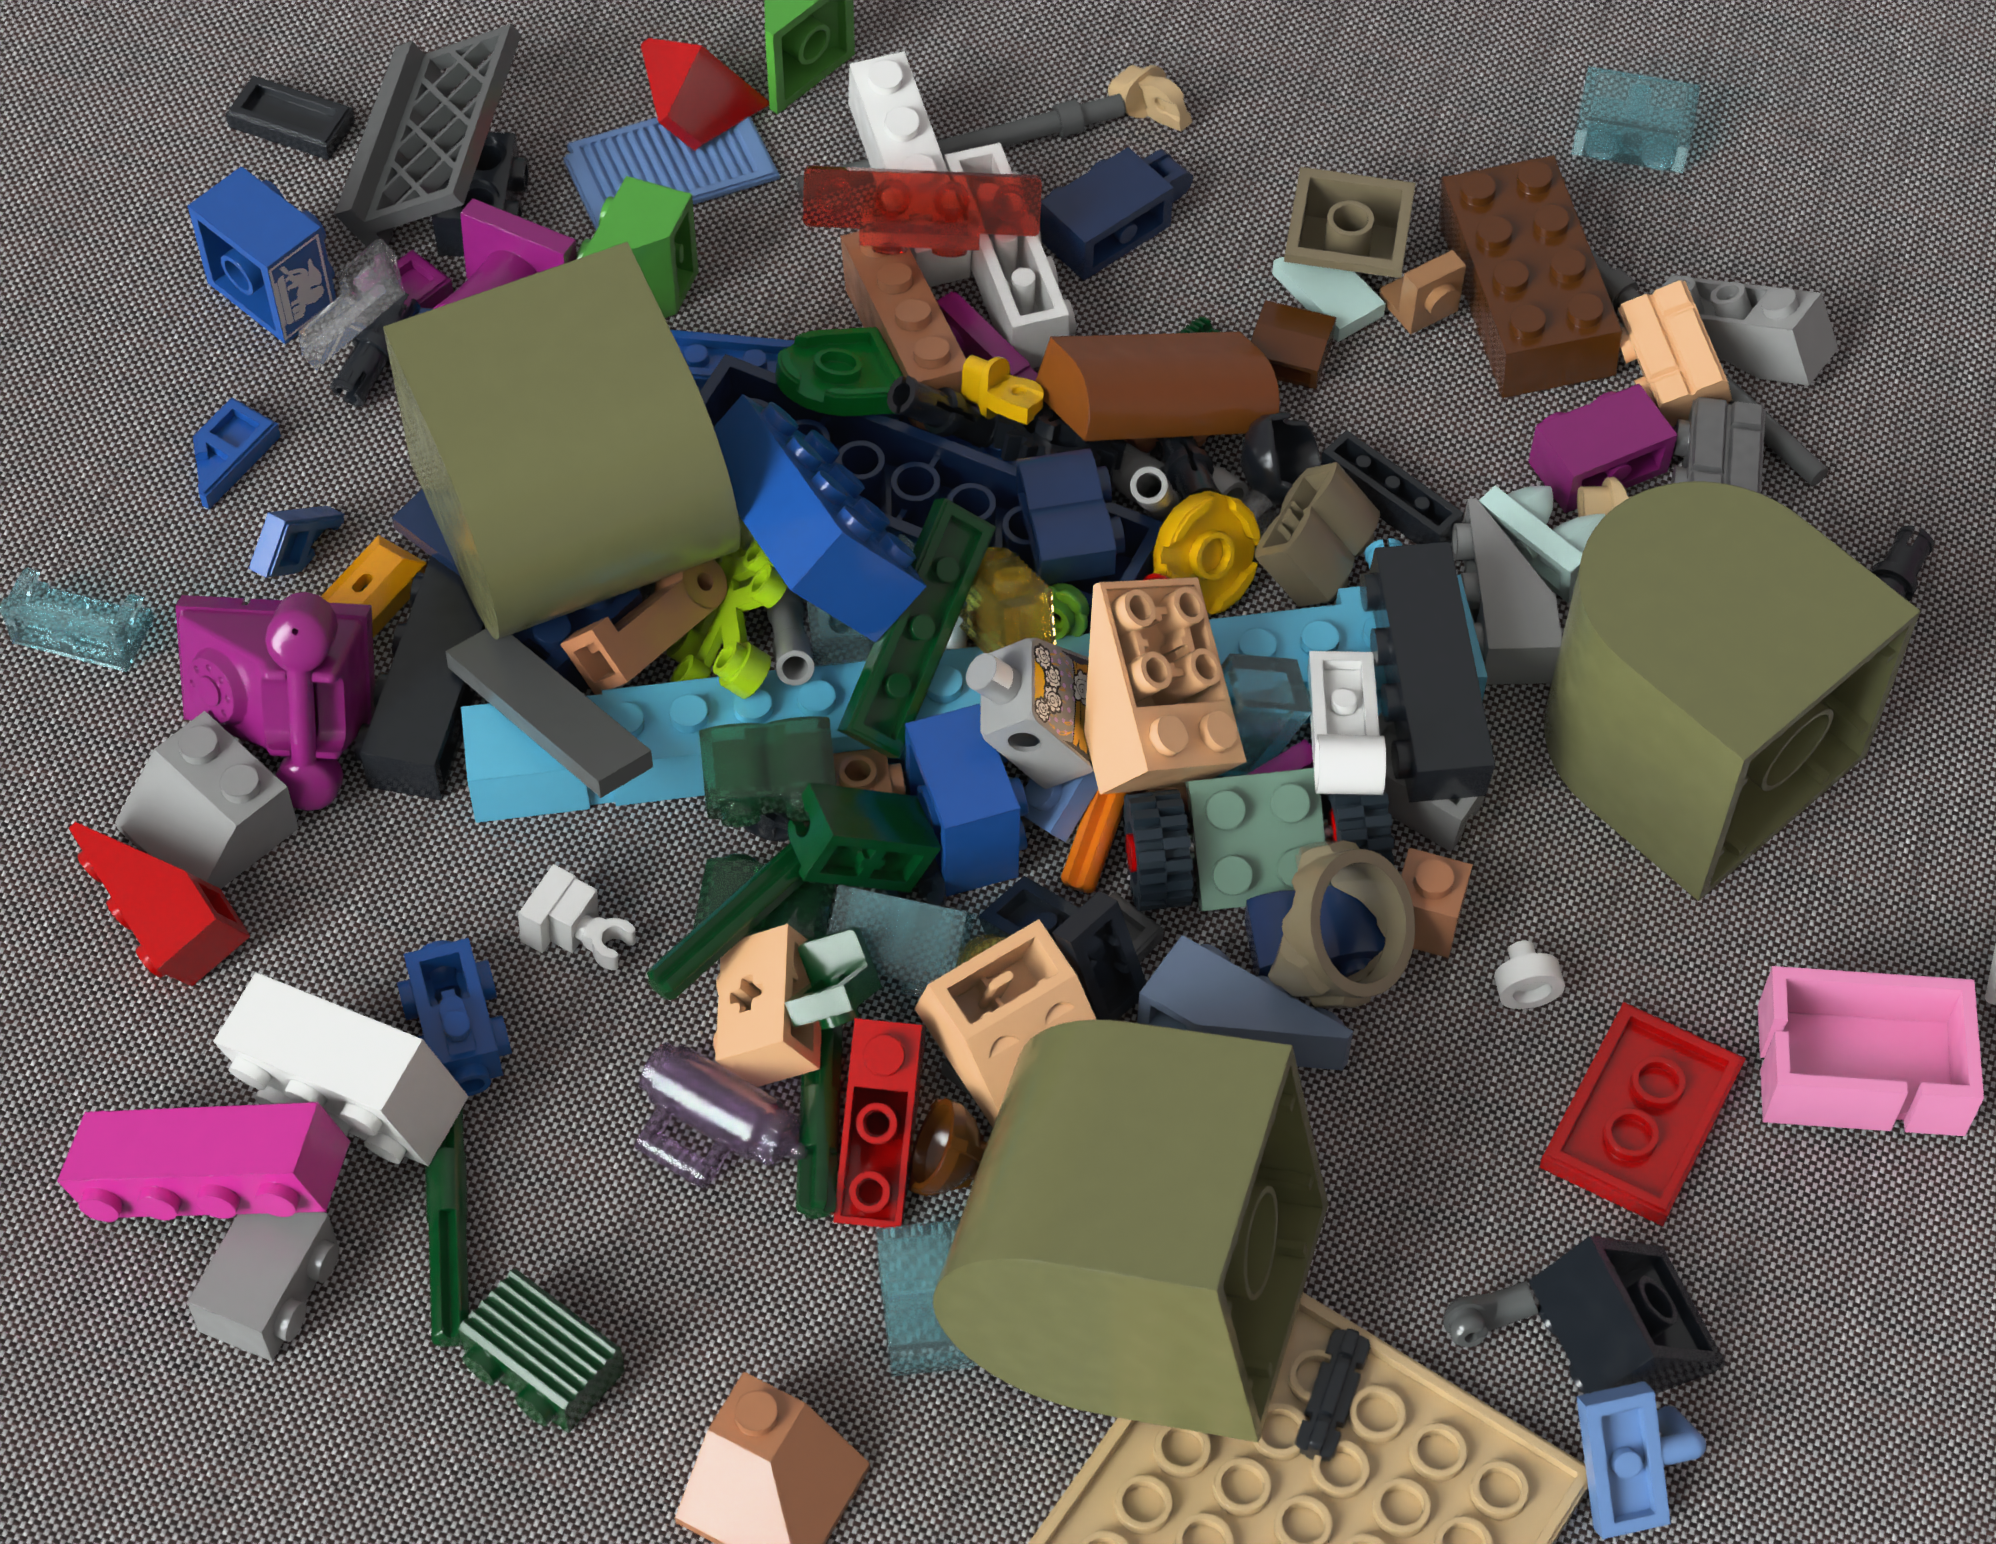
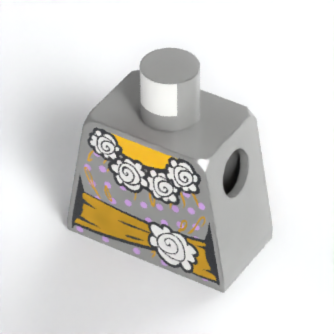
[966,638,1094,789]

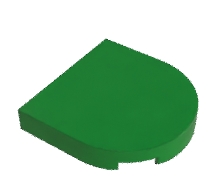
[775,327,903,416]

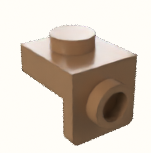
[1379,250,1466,335]

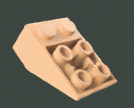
[1084,577,1246,795]
[914,919,1097,1127]

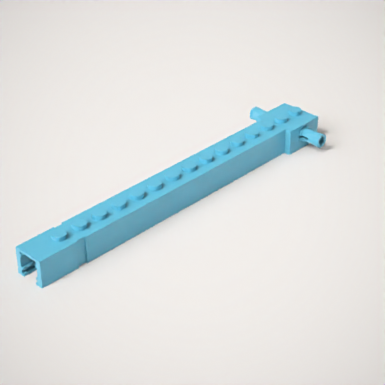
[461,538,1488,823]

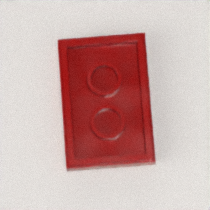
[1539,1002,1746,1226]

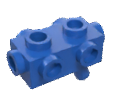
[397,938,512,1096]

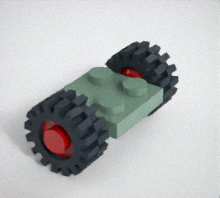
[1123,768,1394,911]

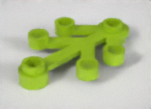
[667,540,788,699]

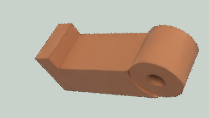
[560,560,728,695]

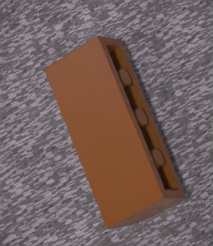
[1035,331,1280,441]

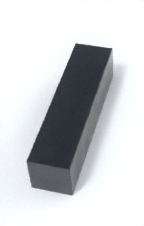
[1321,430,1464,544]

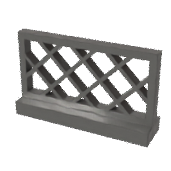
[334,24,521,251]

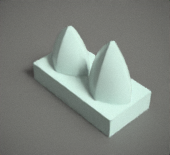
[1479,485,1606,603]

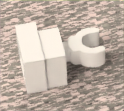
[518,864,636,970]

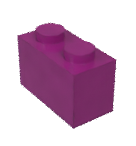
[1528,384,1677,513]

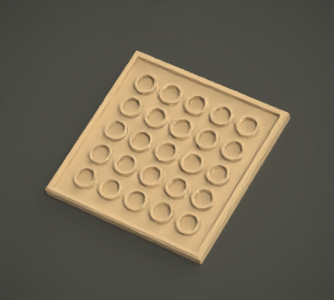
[1028,1292,1588,1544]

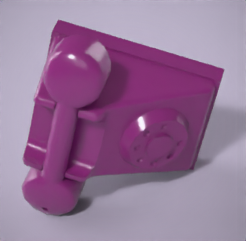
[175,592,375,811]

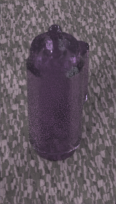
[635,1042,808,1189]

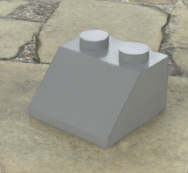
[115,711,299,889]

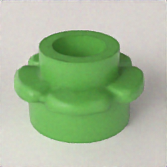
[1028,583,1089,640]

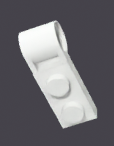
[1307,651,1386,795]

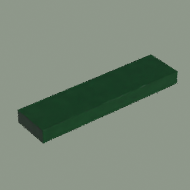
[837,498,996,758]

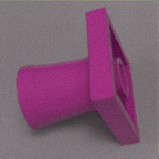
[433,198,577,309]

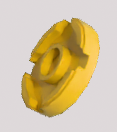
[1153,491,1261,615]

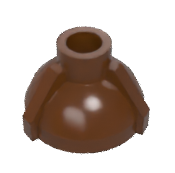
[908,1098,988,1197]

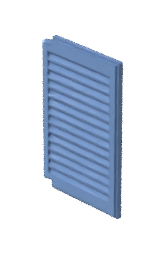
[563,117,780,231]

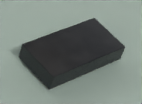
[226,75,355,160]

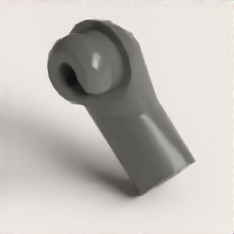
[1443,1281,1539,1347]

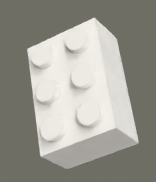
[213,972,469,1166]

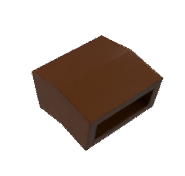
[1251,300,1337,390]

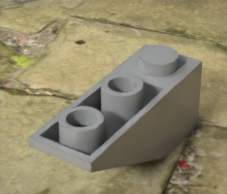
[1661,275,1838,386]
[1452,498,1562,685]

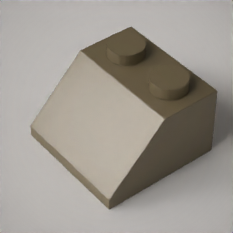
[1284,167,1416,278]

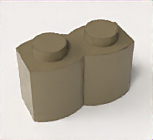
[1255,462,1380,607]

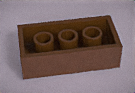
[1439,155,1622,398]

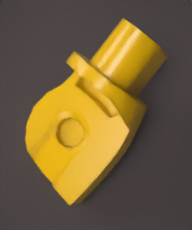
[961,355,1044,425]

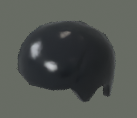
[1241,412,1321,505]

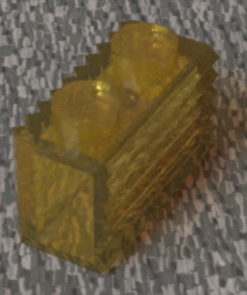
[959,547,1056,653]

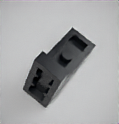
[978,876,1147,1021]

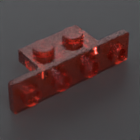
[803,166,1042,257]

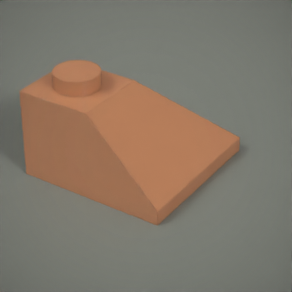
[675,1372,870,1544]

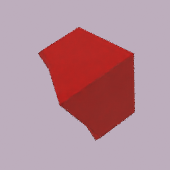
[640,38,769,151]

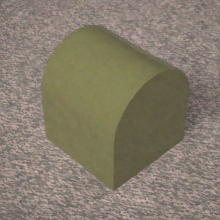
[383,242,740,640]
[1544,481,1921,901]
[933,1020,1329,1443]

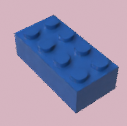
[713,394,927,643]

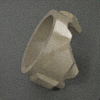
[1268,840,1415,1009]

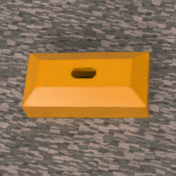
[321,535,427,638]

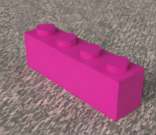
[57,1102,350,1222]

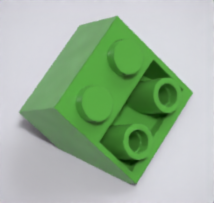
[577,176,699,318]

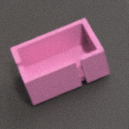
[1758,966,1984,1136]

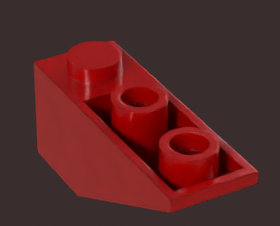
[69,822,251,987]
[833,1018,927,1229]

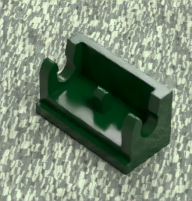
[788,782,941,892]

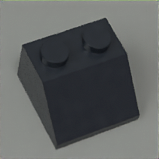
[1529,1236,1726,1394]

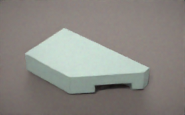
[1272,257,1386,342]

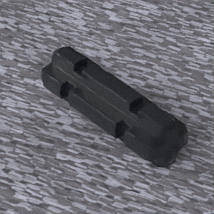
[1294,1328,1370,1461]

